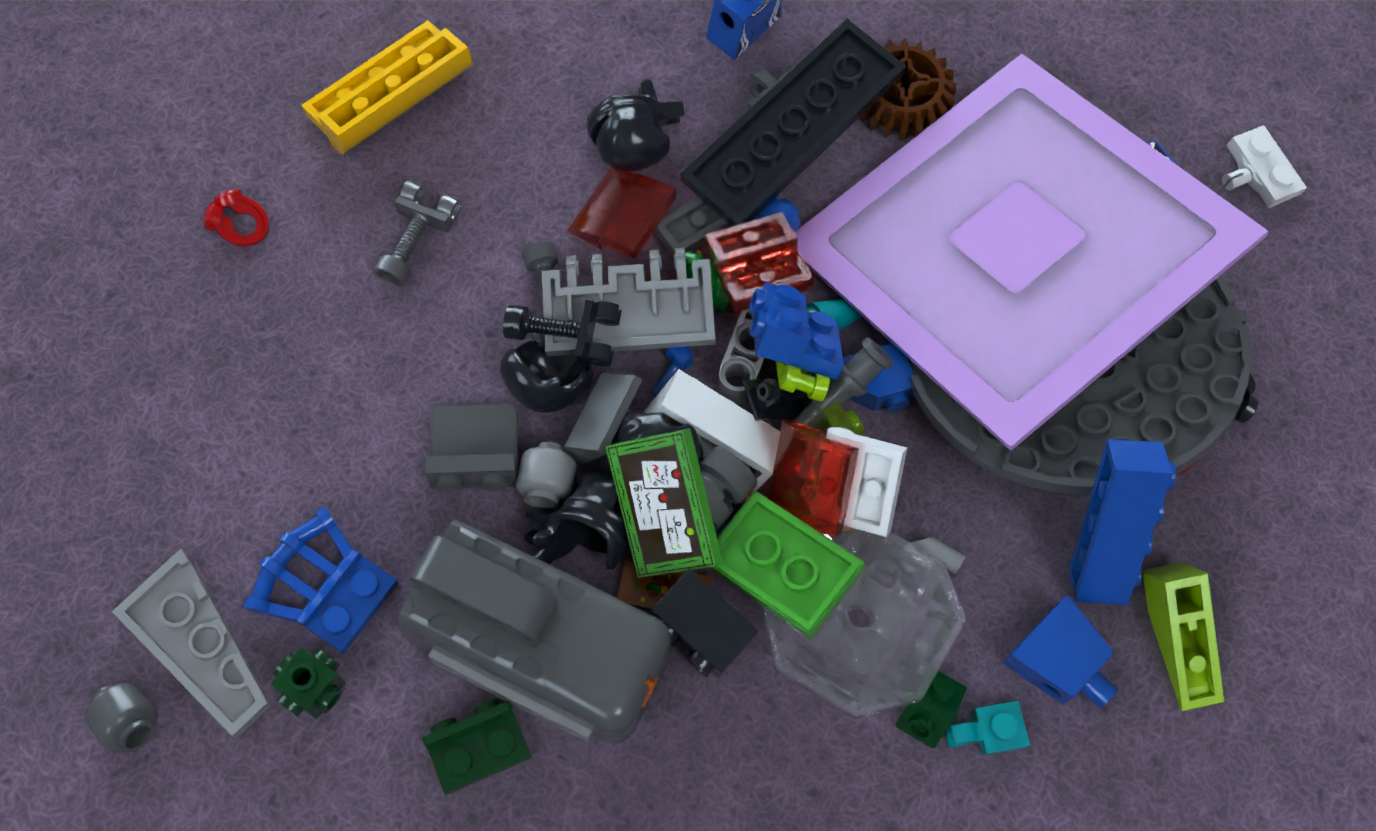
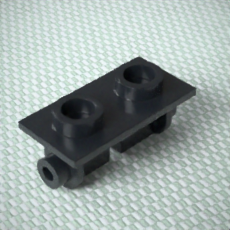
[742,379,813,421]

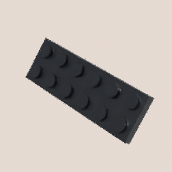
[680,19,906,232]

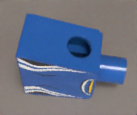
[706,0,782,60]

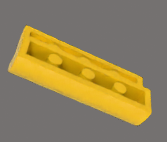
[301,20,472,154]

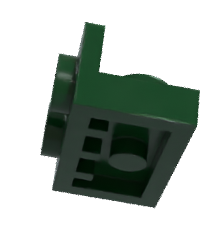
[422,699,532,795]

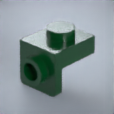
[895,665,968,748]

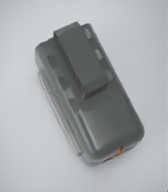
[397,519,671,744]

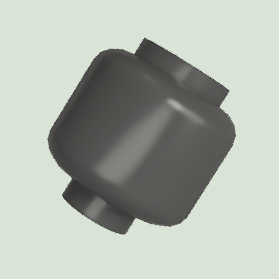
[85,683,158,753]

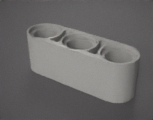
[717,284,767,405]

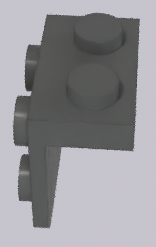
[425,404,518,492]

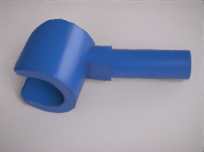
[650,347,693,396]

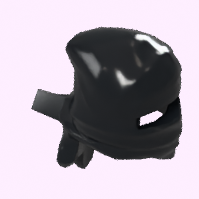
[586,79,685,172]
[524,470,629,570]

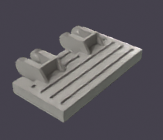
[542,248,716,356]

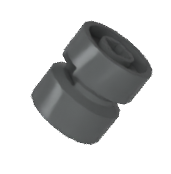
[699,446,757,531]

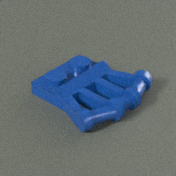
[243,506,399,655]

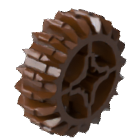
[860,38,957,141]

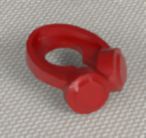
[203,189,269,247]

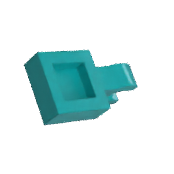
[945,701,1030,756]

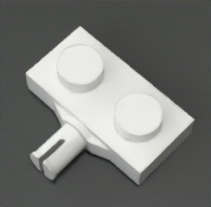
[1222,125,1307,208]

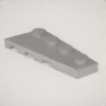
[112,548,271,739]

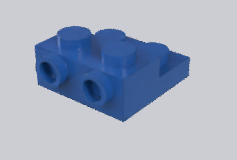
[749,282,844,380]

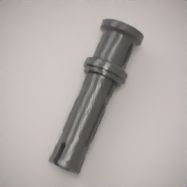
[780,337,894,450]

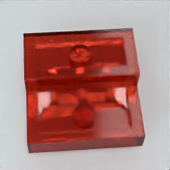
[567,169,677,259]
[705,212,814,313]
[768,419,859,538]

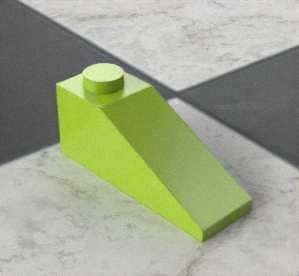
[1142,561,1224,711]

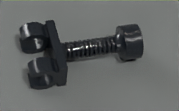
[503,299,622,367]

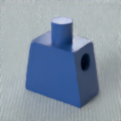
[1002,595,1118,709]

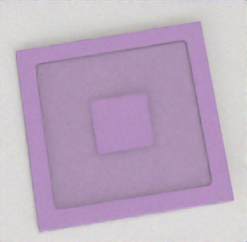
[784,54,1268,451]

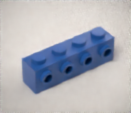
[1069,439,1176,605]

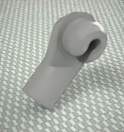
[900,537,966,574]

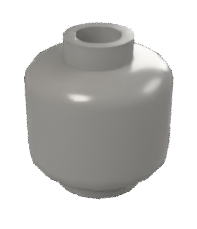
[516,442,576,509]

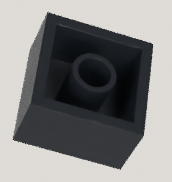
[652,568,759,678]

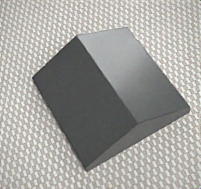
[564,373,642,467]

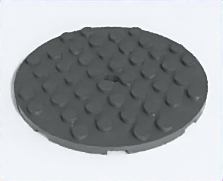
[907,275,1251,495]

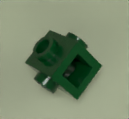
[271,647,346,720]

